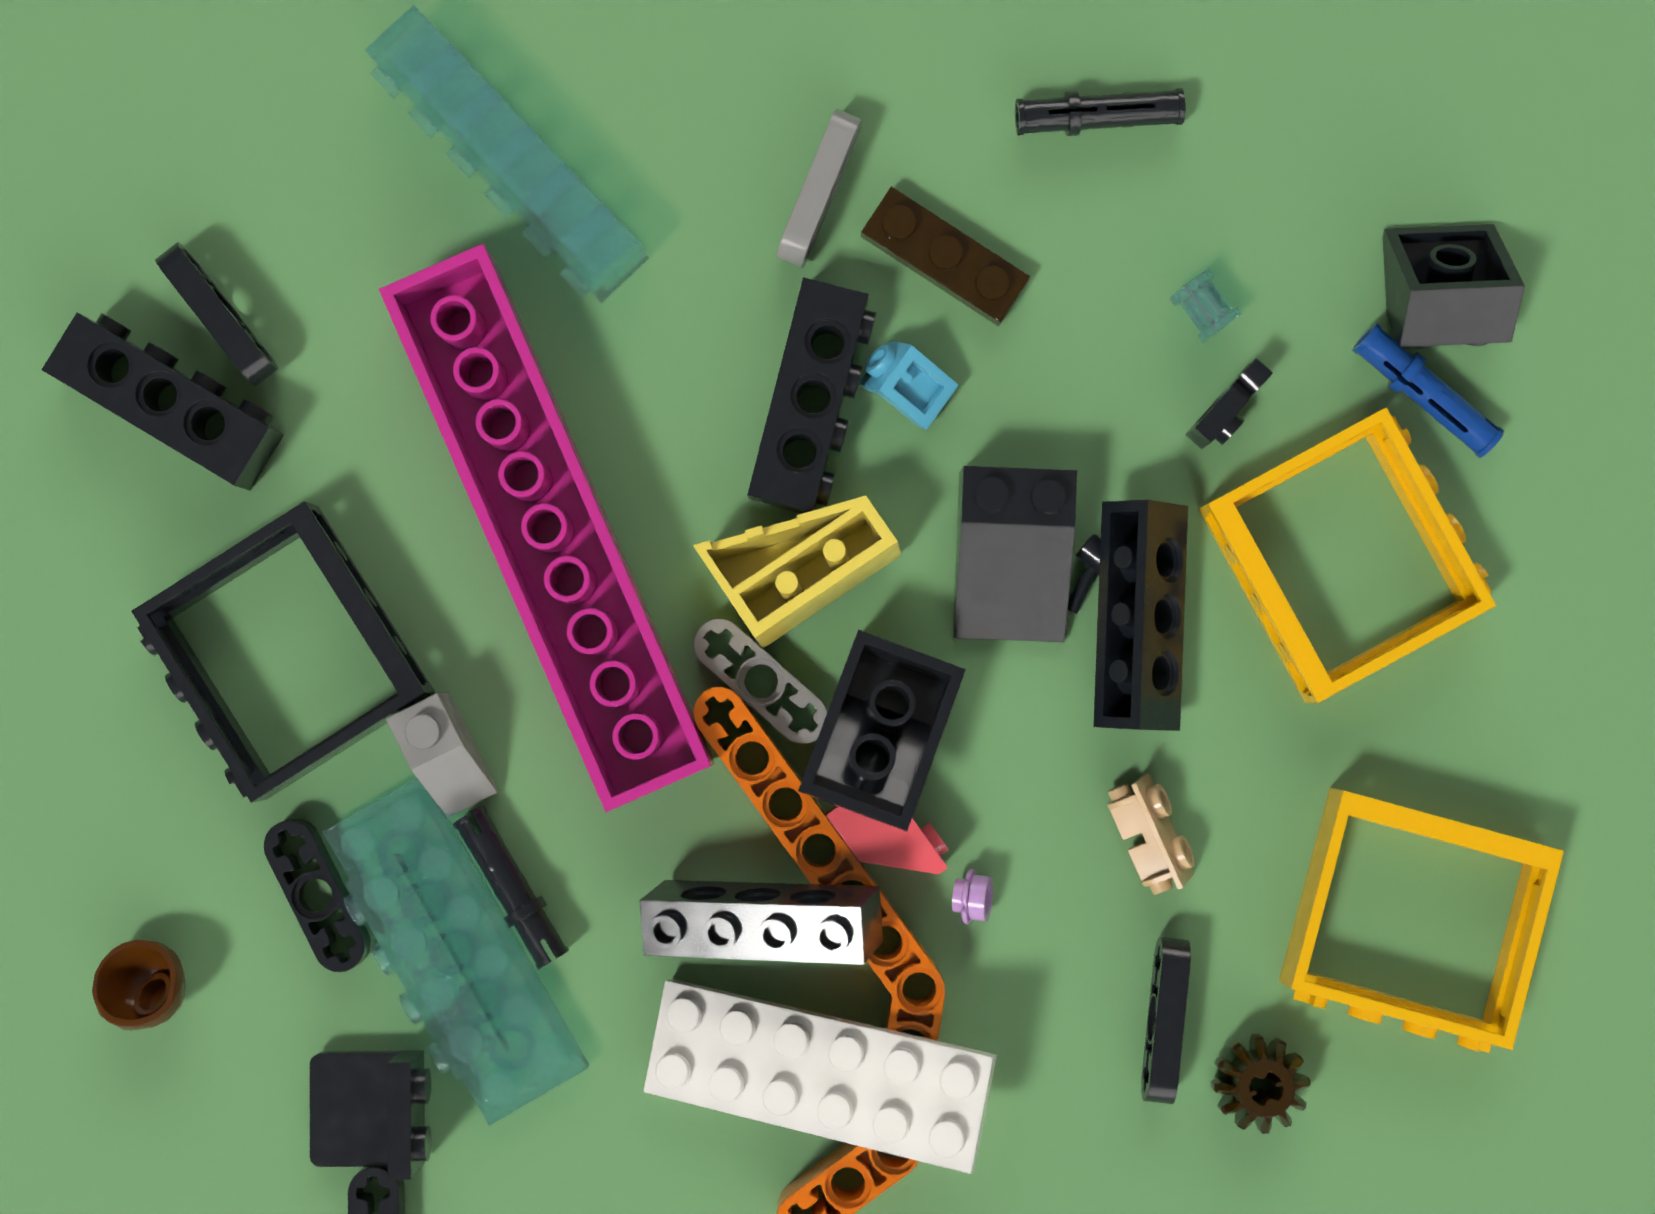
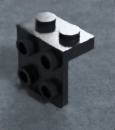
[310,1050,431,1180]

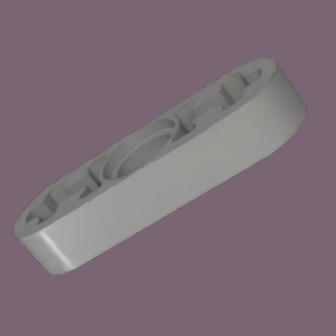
[776,109,863,268]
[694,619,827,744]

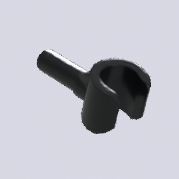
[1068,534,1101,614]

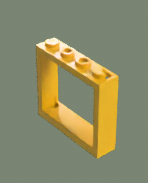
[1198,407,1497,703]
[1279,788,1564,1053]

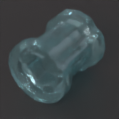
[1169,269,1242,343]

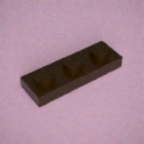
[861,186,1030,326]

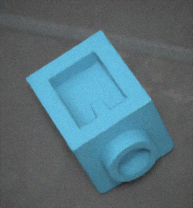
[859,340,959,430]

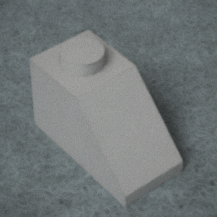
[386,693,499,818]

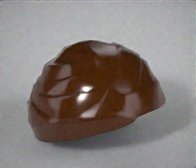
[92,940,186,1030]

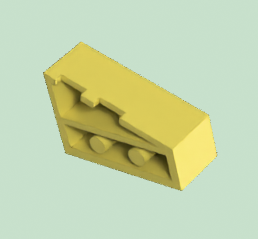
[693,495,901,648]

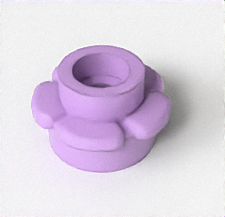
[952,869,993,925]

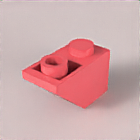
[826,806,949,874]

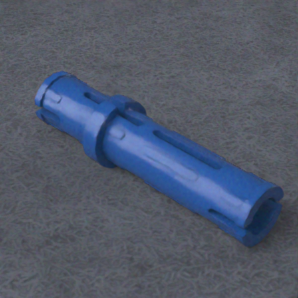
[1352,323,1504,458]

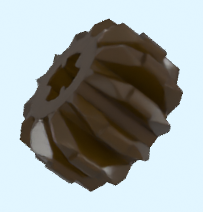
[1211,1034,1311,1134]

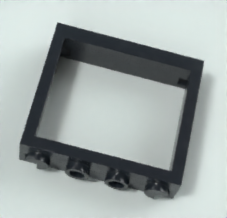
[131,501,435,803]

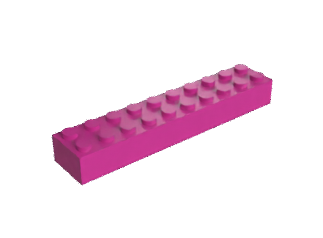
[379,244,715,812]

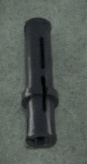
[1015,88,1186,136]
[453,806,570,970]

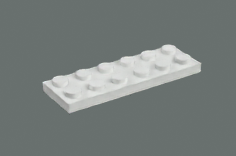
[643,979,997,1174]

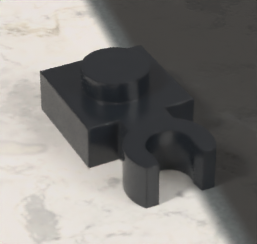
[1185,358,1273,449]

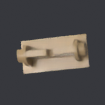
[1107,772,1195,895]

